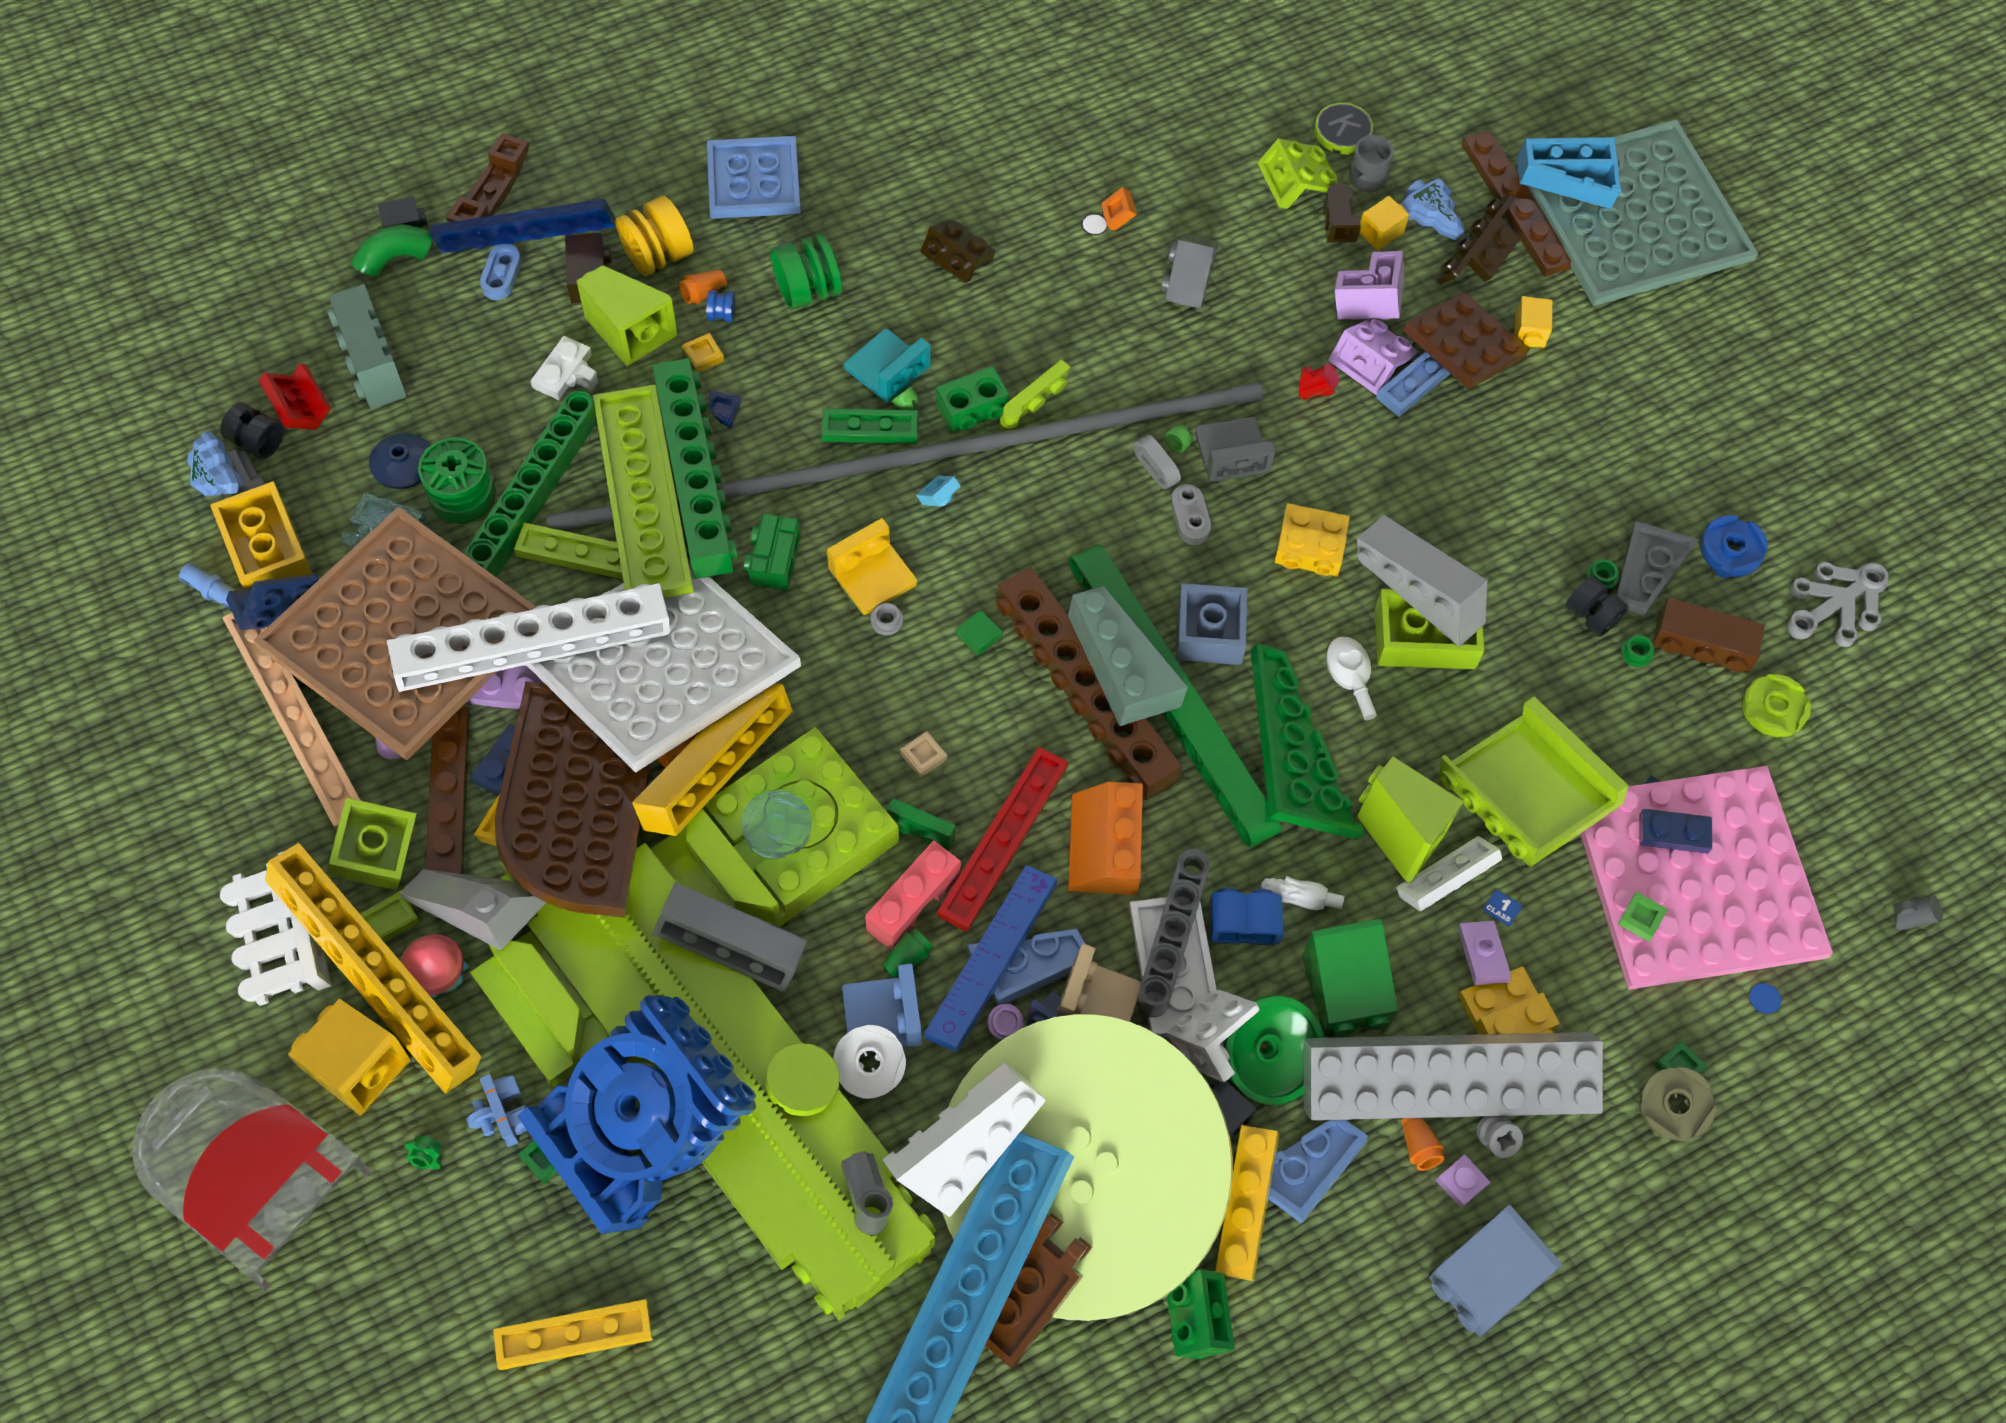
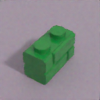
[744,514,801,591]

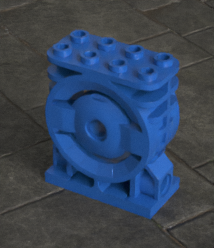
[517,995,756,1234]

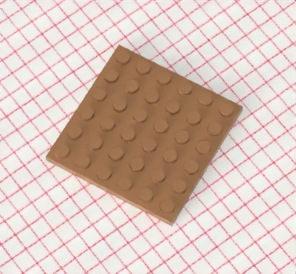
[254,507,536,761]

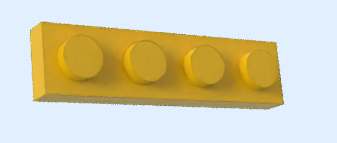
[1215,1125,1279,1281]
[493,1299,653,1370]

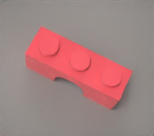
[865,841,961,950]

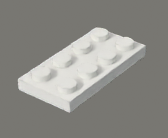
[1129,896,1217,1038]

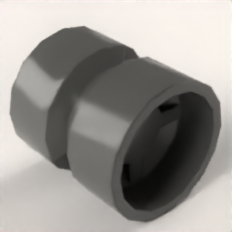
[1349,135,1394,192]

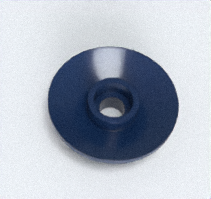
[369,433,430,489]

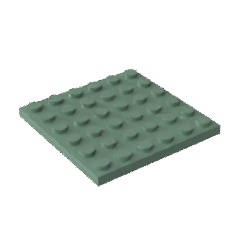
[1517,120,1758,306]

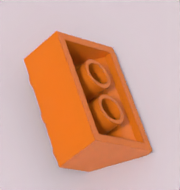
[1068,782,1143,895]

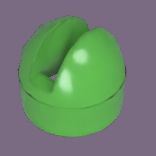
[891,386,919,410]
[1165,425,1193,453]

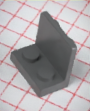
[1195,417,1275,482]

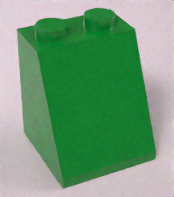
[1302,918,1398,1037]

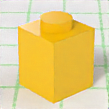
[1359,196,1409,251]
[1514,296,1553,348]

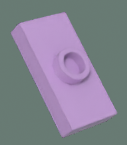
[1458,921,1511,985]

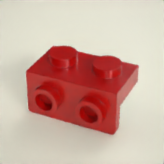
[259,363,331,430]

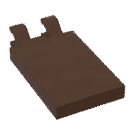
[985,1213,1092,1368]

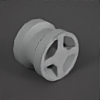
[1476,1116,1523,1158]

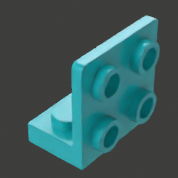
[844,329,931,404]

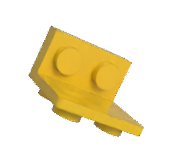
[827,518,917,615]

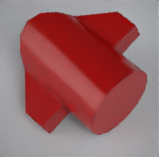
[1299,364,1339,400]

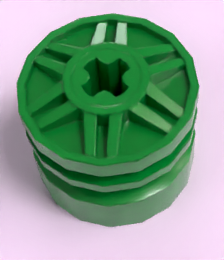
[770,232,842,310]
[418,437,496,524]

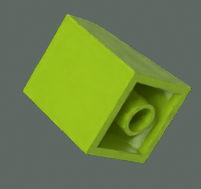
[577,265,678,366]
[1357,757,1464,883]

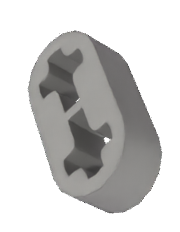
[1133,435,1181,490]

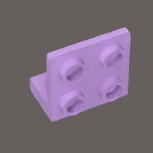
[1328,319,1419,395]

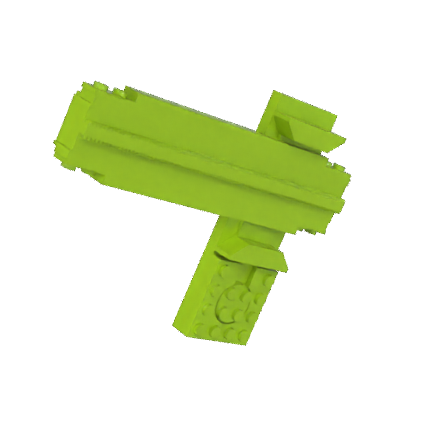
[470,727,936,1320]

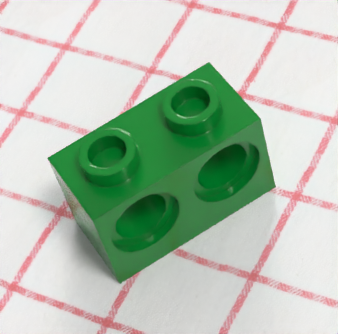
[936,366,1009,433]

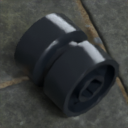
[220,402,284,459]
[1565,576,1629,637]

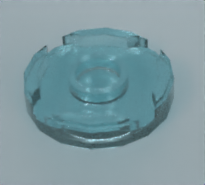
[741,790,812,859]

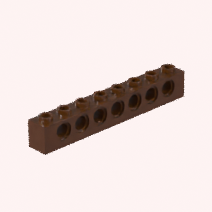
[996,567,1182,800]

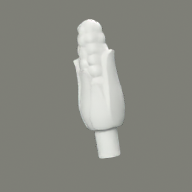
[1261,876,1345,910]

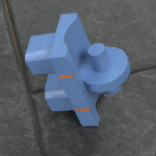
[467,1074,527,1147]

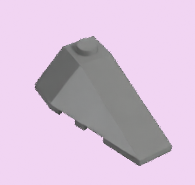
[399,869,546,950]

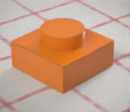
[1101,187,1137,231]

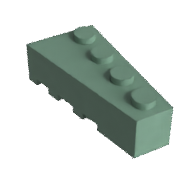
[327,284,407,409]
[1068,586,1188,726]

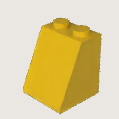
[288,999,411,1116]

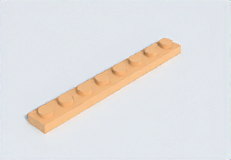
[222,613,361,831]

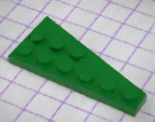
[1250,643,1365,840]

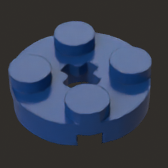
[1699,515,1768,578]

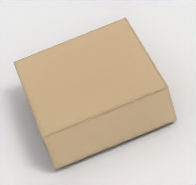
[900,731,947,778]

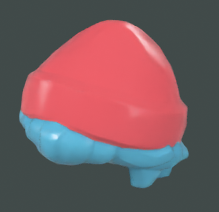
[400,934,469,998]

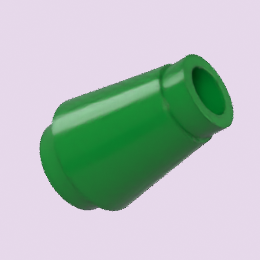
[881,927,934,978]

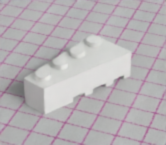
[883,1063,1046,1217]

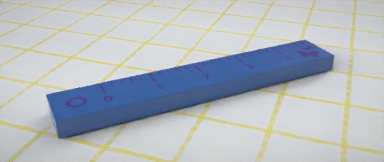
[925,865,1057,1053]

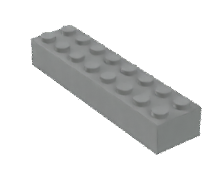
[1303,1032,1603,1120]

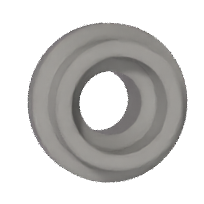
[870,603,903,635]

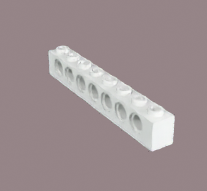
[387,583,670,692]

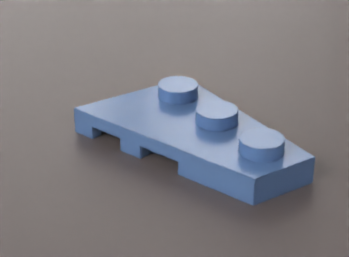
[967,929,1093,1005]
[1268,1120,1368,1224]

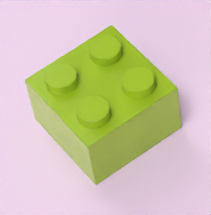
[326,798,417,890]

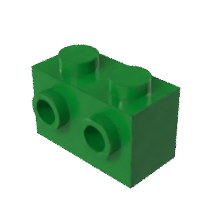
[1167,1270,1235,1359]

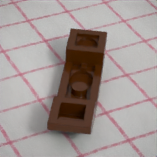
[446,133,529,230]

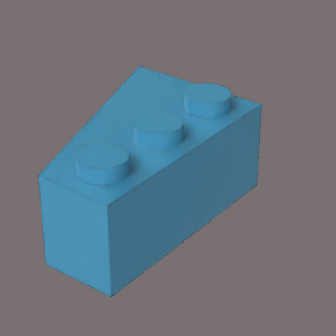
[1517,137,1621,209]

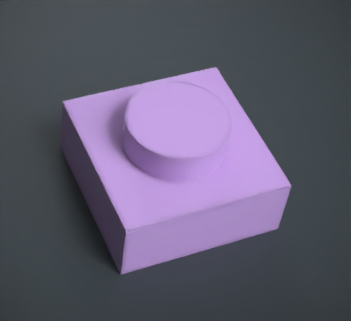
[1436,1154,1490,1209]

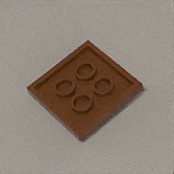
[1403,292,1530,390]

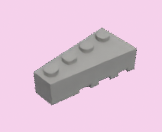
[1357,515,1487,647]

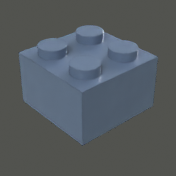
[1175,583,1247,665]

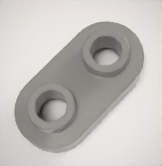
[1171,484,1211,545]

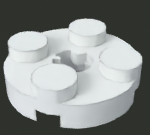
[833,1025,906,1099]

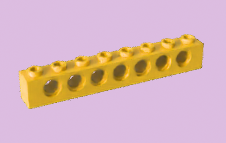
[265,843,481,1094]

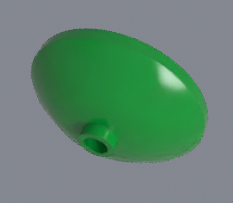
[1223,995,1324,1105]

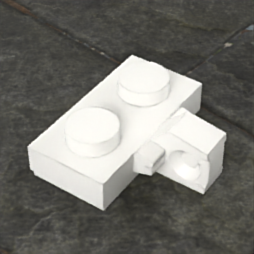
[530,336,599,400]

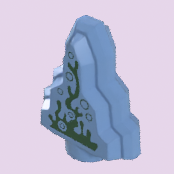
[1401,178,1465,240]
[187,432,244,497]

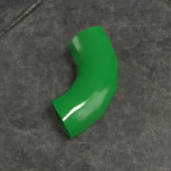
[350,224,432,277]

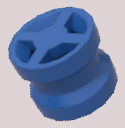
[707,290,736,323]

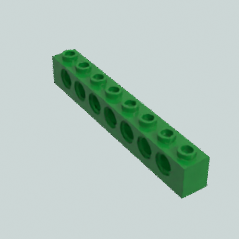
[652,358,737,579]

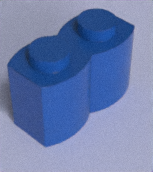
[1209,888,1284,945]

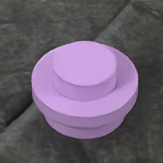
[987,1004,1023,1040]

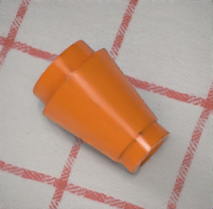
[679,269,727,305]
[1401,1118,1445,1171]

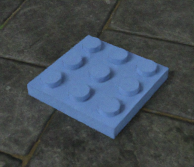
[707,136,801,219]

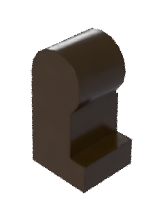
[1324,183,1361,242]

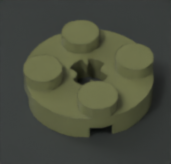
[1639,1067,1716,1142]

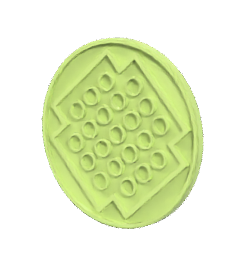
[942,1014,1233,1321]

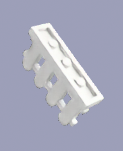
[220,851,332,1006]

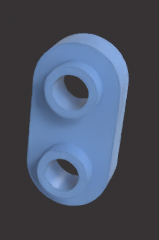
[480,244,522,300]

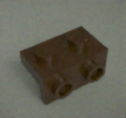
[921,220,996,283]

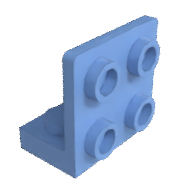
[842,963,922,1053]

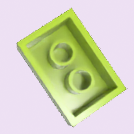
[1374,589,1484,670]

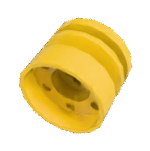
[615,195,694,277]

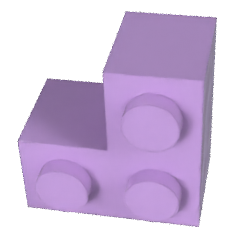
[1335,251,1405,320]

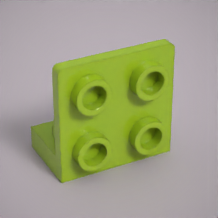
[1257,138,1338,209]

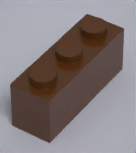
[1652,598,1765,673]

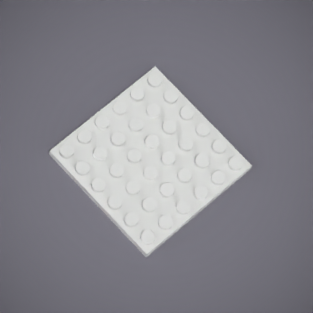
[526,558,801,773]

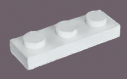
[1397,836,1502,912]

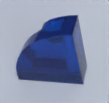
[709,390,741,428]

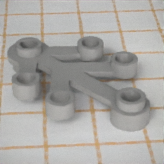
[1787,562,1889,647]

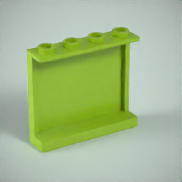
[1439,696,1628,867]

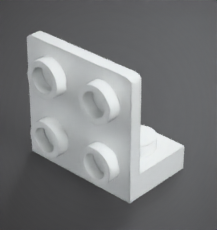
[1166,990,1260,1082]

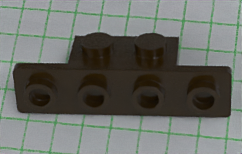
[1436,194,1520,285]

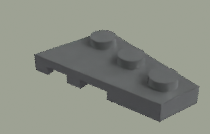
[1615,521,1699,616]

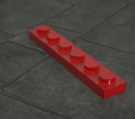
[937,747,1068,933]

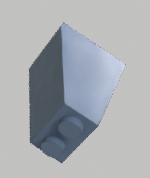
[1429,1205,1563,1337]

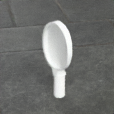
[1326,637,1377,720]

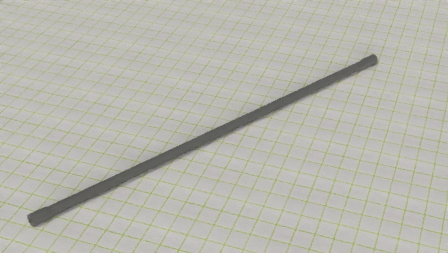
[546,382,1263,531]

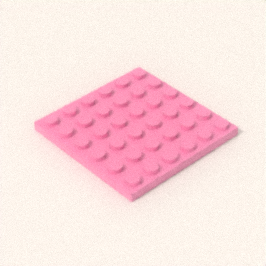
[1580,766,1833,990]

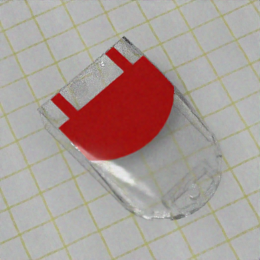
[132,1068,372,1292]

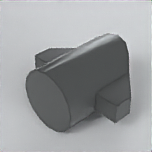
[1893,895,1943,931]

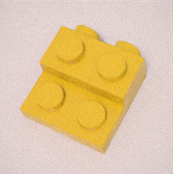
[1274,503,1350,576]
[1458,966,1560,1035]

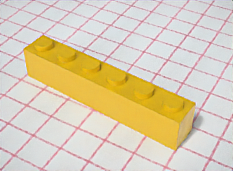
[632,683,793,836]

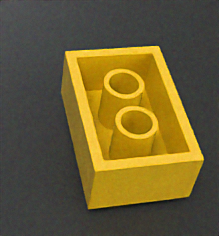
[210,481,313,589]

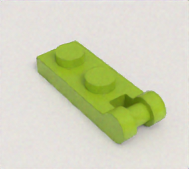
[999,359,1071,431]

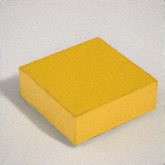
[682,333,724,372]

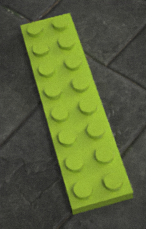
[593,384,694,598]

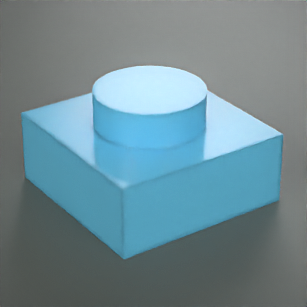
[916,475,961,507]

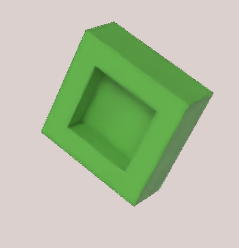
[1618,891,1668,942]

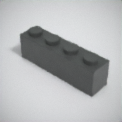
[652,882,807,992]

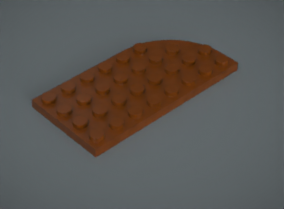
[495,681,651,918]

